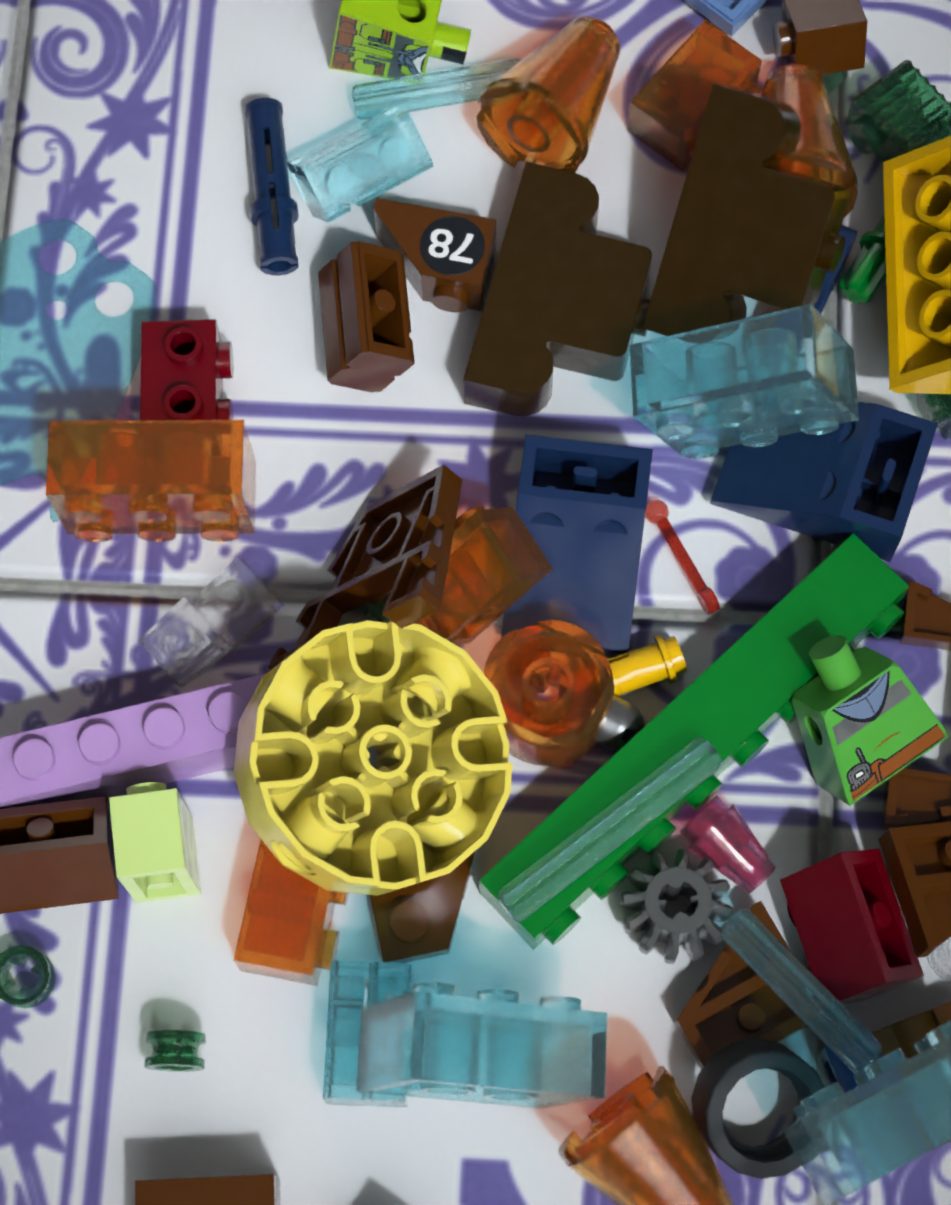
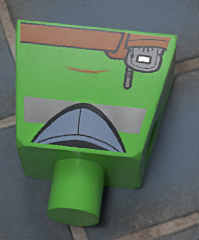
[792,635,949,806]

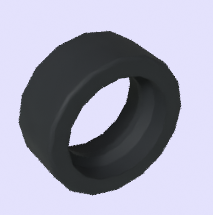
[691,1038,830,1179]

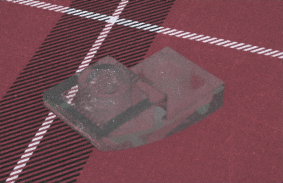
[138,557,285,688]

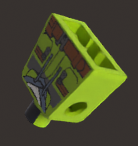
[329,0,472,83]

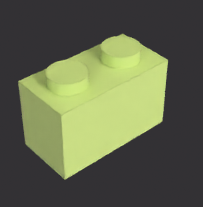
[109,782,201,903]

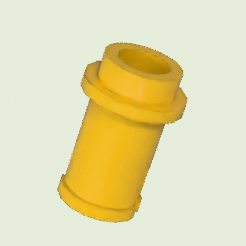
[601,634,687,697]

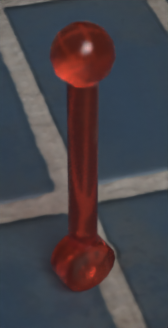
[645,500,720,615]

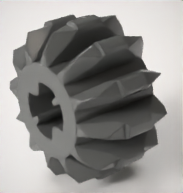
[620,849,734,964]

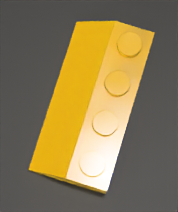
[883,136,951,394]

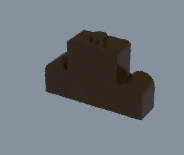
[642,84,850,346]
[463,162,652,417]

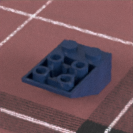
[710,391,938,562]
[501,434,653,654]

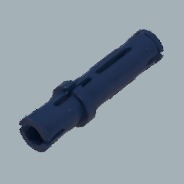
[245,98,299,276]

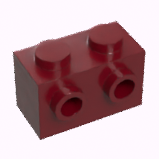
[140,319,234,460]
[780,849,924,1008]

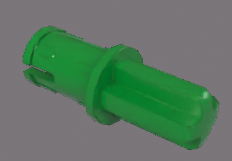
[839,215,886,305]

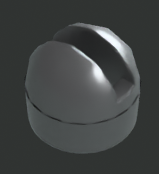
[590,694,645,751]

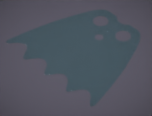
[0,219,156,522]

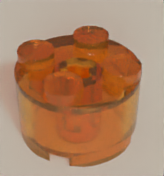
[483,620,614,767]

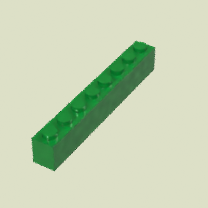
[479,533,909,950]

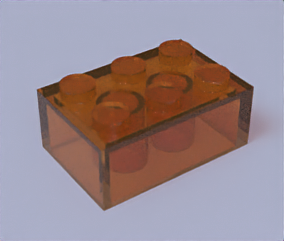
[46,420,256,542]

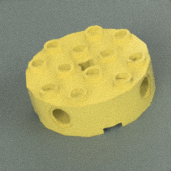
[234,620,513,896]

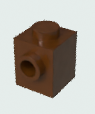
[773,0,868,79]

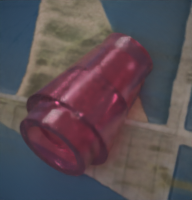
[679,795,776,894]

